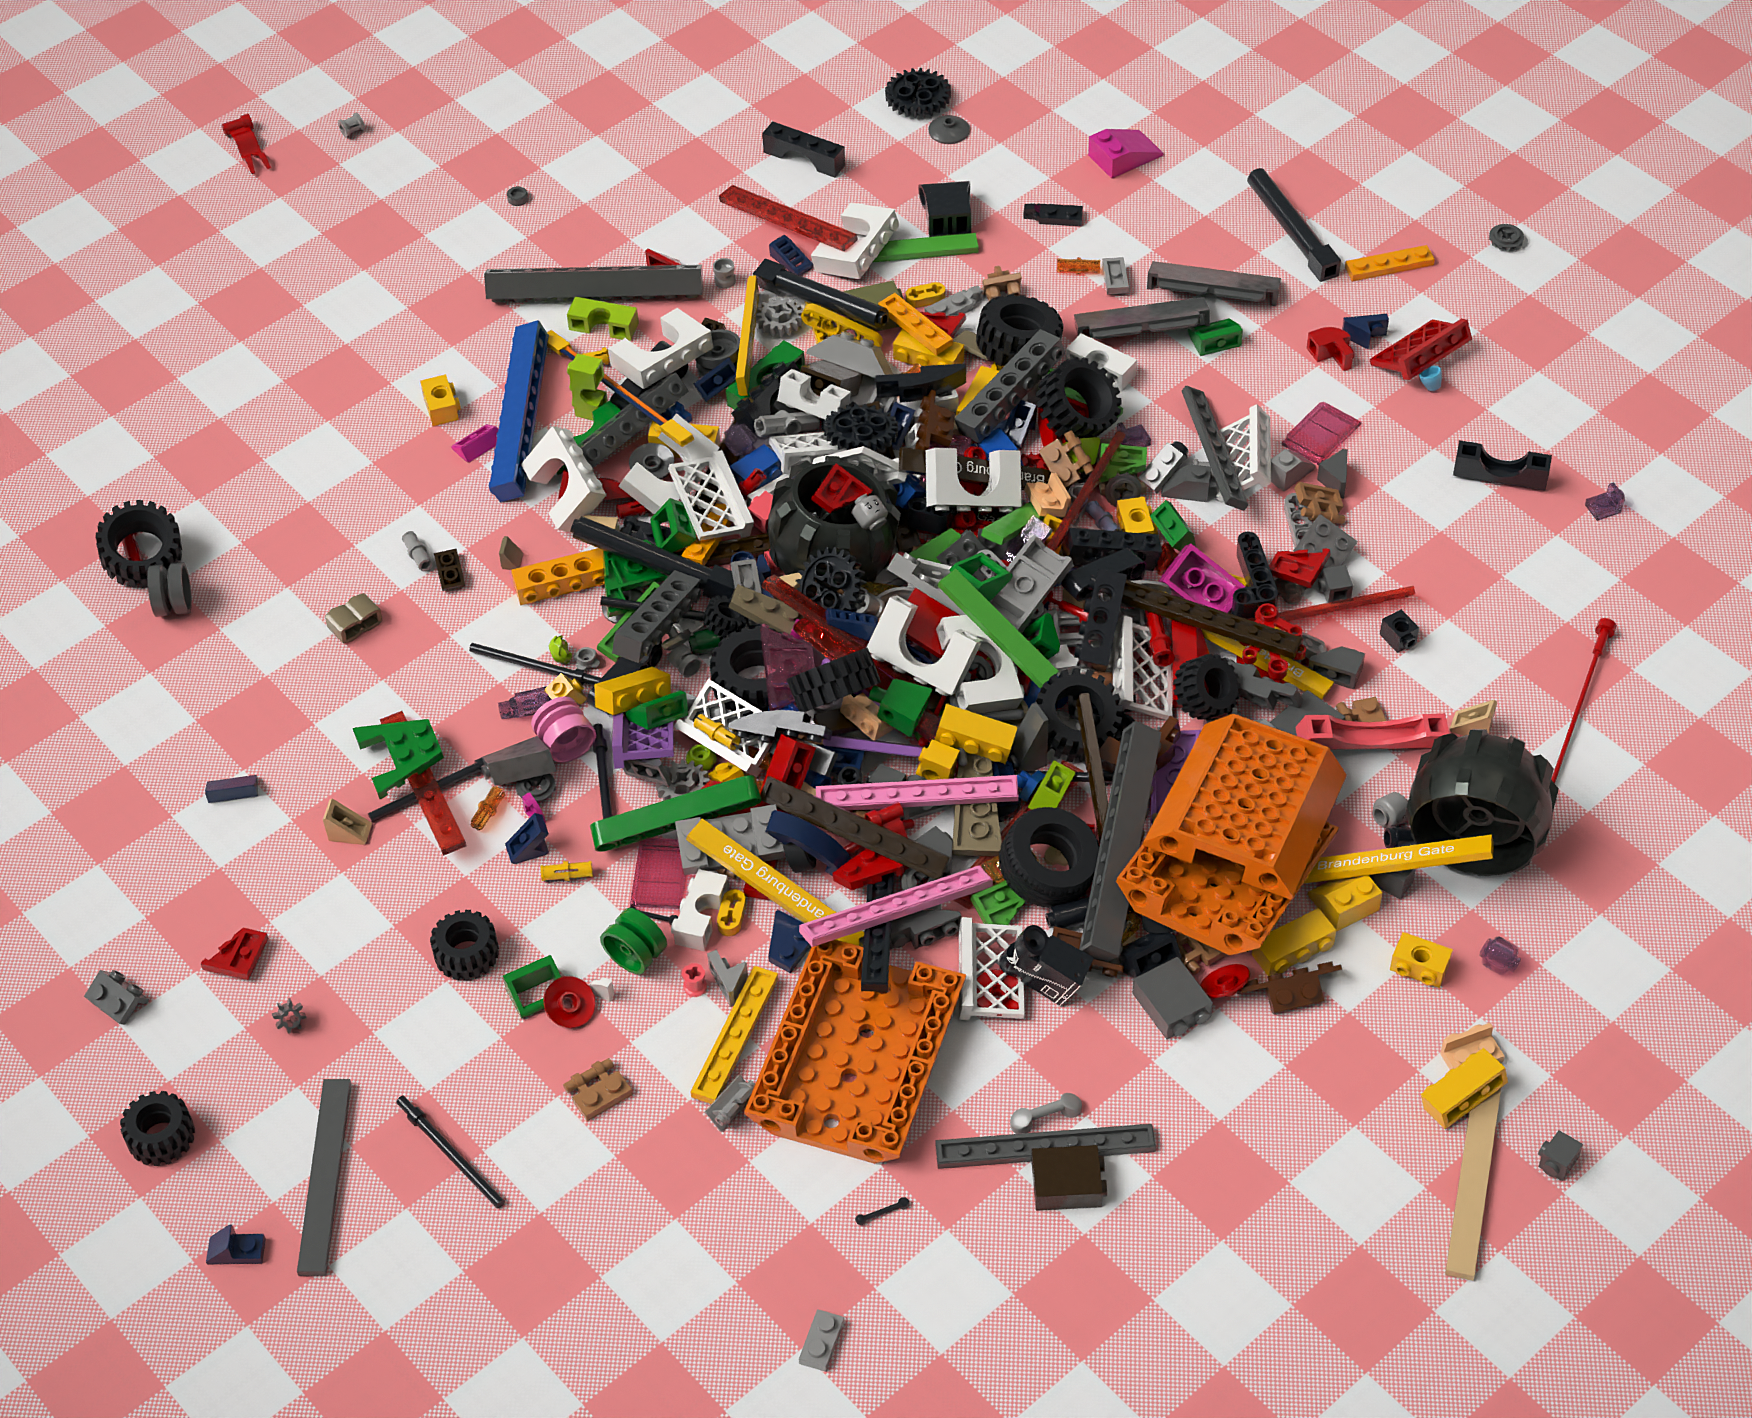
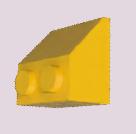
[1307,875,1382,932]

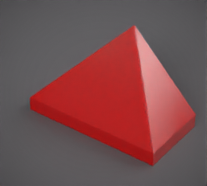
[645,248,682,266]

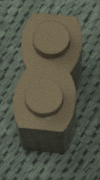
[325,593,383,643]

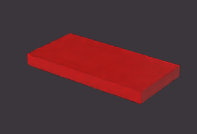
[906,588,988,680]

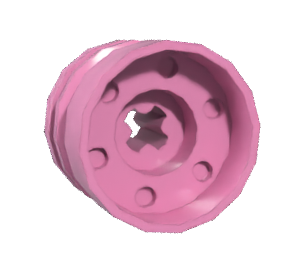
[531,696,596,763]

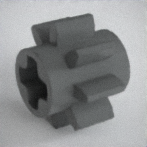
[272,998,307,1033]

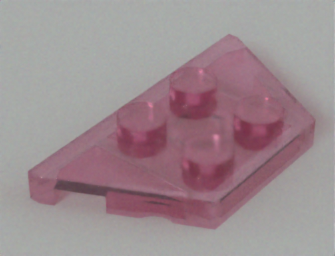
[760,624,815,711]

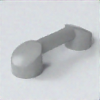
[1010,1093,1082,1134]

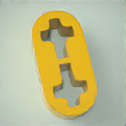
[905,282,946,308]
[717,889,746,936]

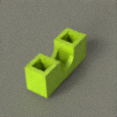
[567,297,639,341]
[567,353,608,421]

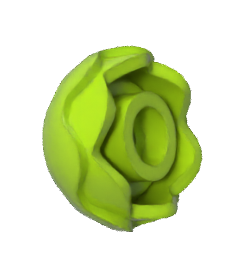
[549,635,572,664]
[686,744,717,771]

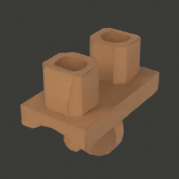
[981,266,1022,301]

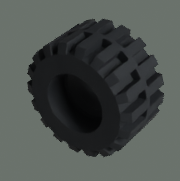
[1173,654,1241,720]
[430,909,499,981]
[120,1091,195,1166]

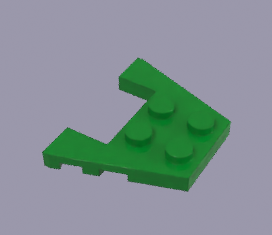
[603,540,669,618]
[352,719,444,799]

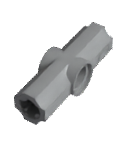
[754,410,820,437]

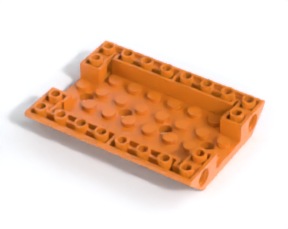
[1143,714,1347,900]
[1116,806,1339,956]
[744,940,966,1164]

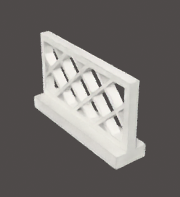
[1217,404,1271,502]
[769,432,846,474]
[812,446,907,485]
[668,450,754,541]
[1112,616,1172,720]
[674,679,775,778]
[958,917,1024,1020]

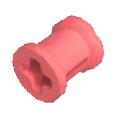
[682,963,707,997]

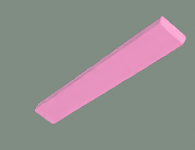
[816,775,1019,811]
[799,866,993,947]

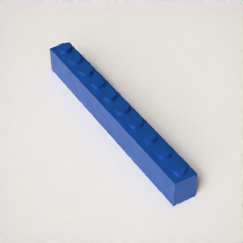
[489,320,549,502]

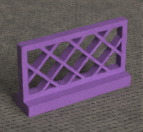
[612,712,674,769]

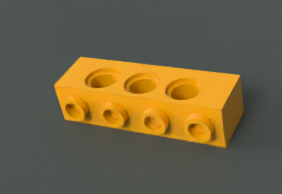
[511,548,605,605]

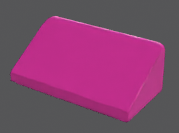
[451,424,499,462]

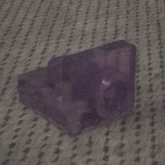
[1115,422,1151,447]
[1585,482,1625,521]

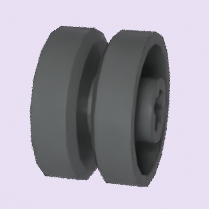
[695,329,740,378]
[147,562,192,617]

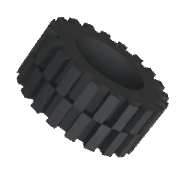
[1036,357,1122,442]
[95,500,182,588]
[787,647,881,712]
[1036,668,1123,762]

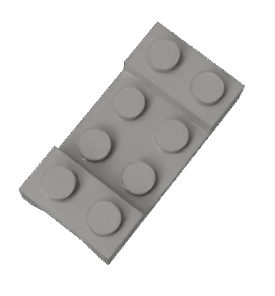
[990,534,1073,634]
[887,552,966,615]
[675,804,785,875]

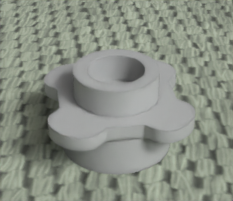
[573,647,600,671]

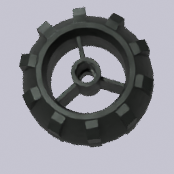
[767,456,901,592]
[1405,729,1559,876]

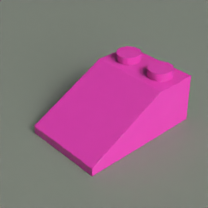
[1088,129,1163,179]
[1158,544,1245,613]

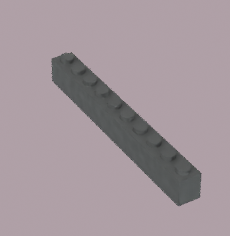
[484,264,703,302]
[1079,721,1162,962]

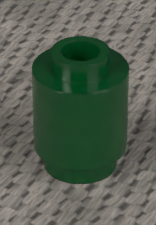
[688,628,723,656]

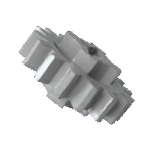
[756,296,803,337]
[656,759,710,801]

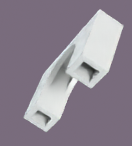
[811,202,899,279]
[608,308,713,389]
[619,413,720,514]
[521,426,606,533]
[926,448,1021,513]
[867,595,983,696]
[936,615,1024,714]

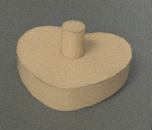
[1044,846,1068,866]

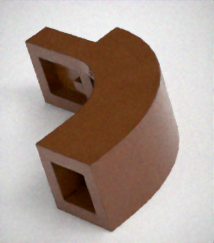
[1099,716,1181,773]

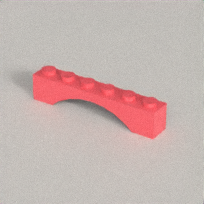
[1295,713,1449,750]

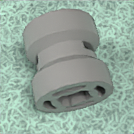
[713,258,736,288]
[668,644,702,678]

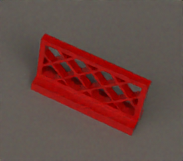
[1369,318,1472,380]

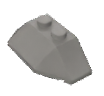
[806,332,893,378]

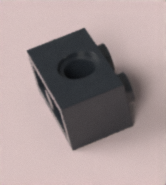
[1119,932,1182,978]

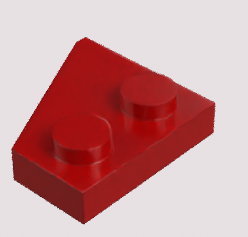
[811,463,873,513]
[201,927,269,980]

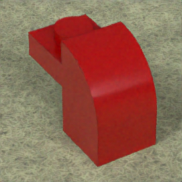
[1307,327,1354,371]

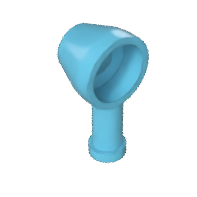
[1419,366,1442,391]

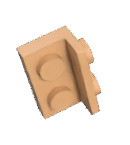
[1024,473,1071,517]
[840,692,895,741]
[1440,1023,1505,1070]

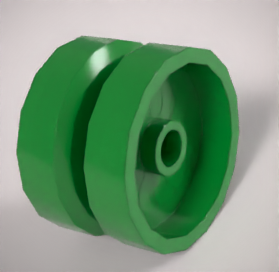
[600,908,667,975]

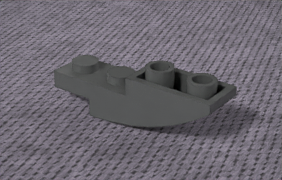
[1224,657,1303,710]
[859,910,961,950]

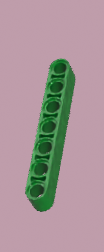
[590,775,762,852]

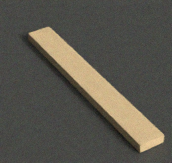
[1445,1088,1501,1281]

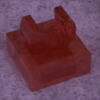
[1156,542,1178,575]

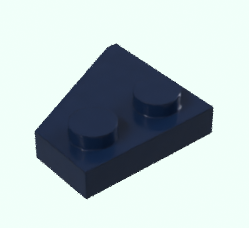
[768,909,811,973]

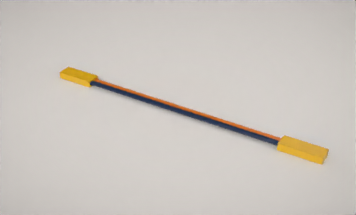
[547,330,695,447]

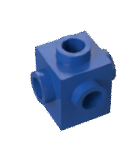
[893,473,926,510]

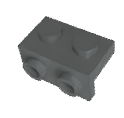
[84,970,149,1025]

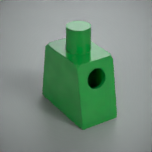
[869,679,932,737]

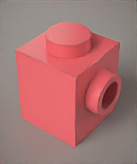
[748,491,773,533]

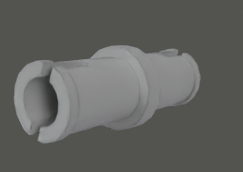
[402,531,433,571]

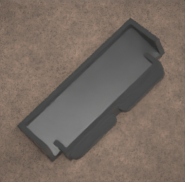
[1147,261,1281,306]
[1074,297,1210,339]

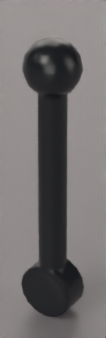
[629,906,678,926]
[855,1197,909,1225]

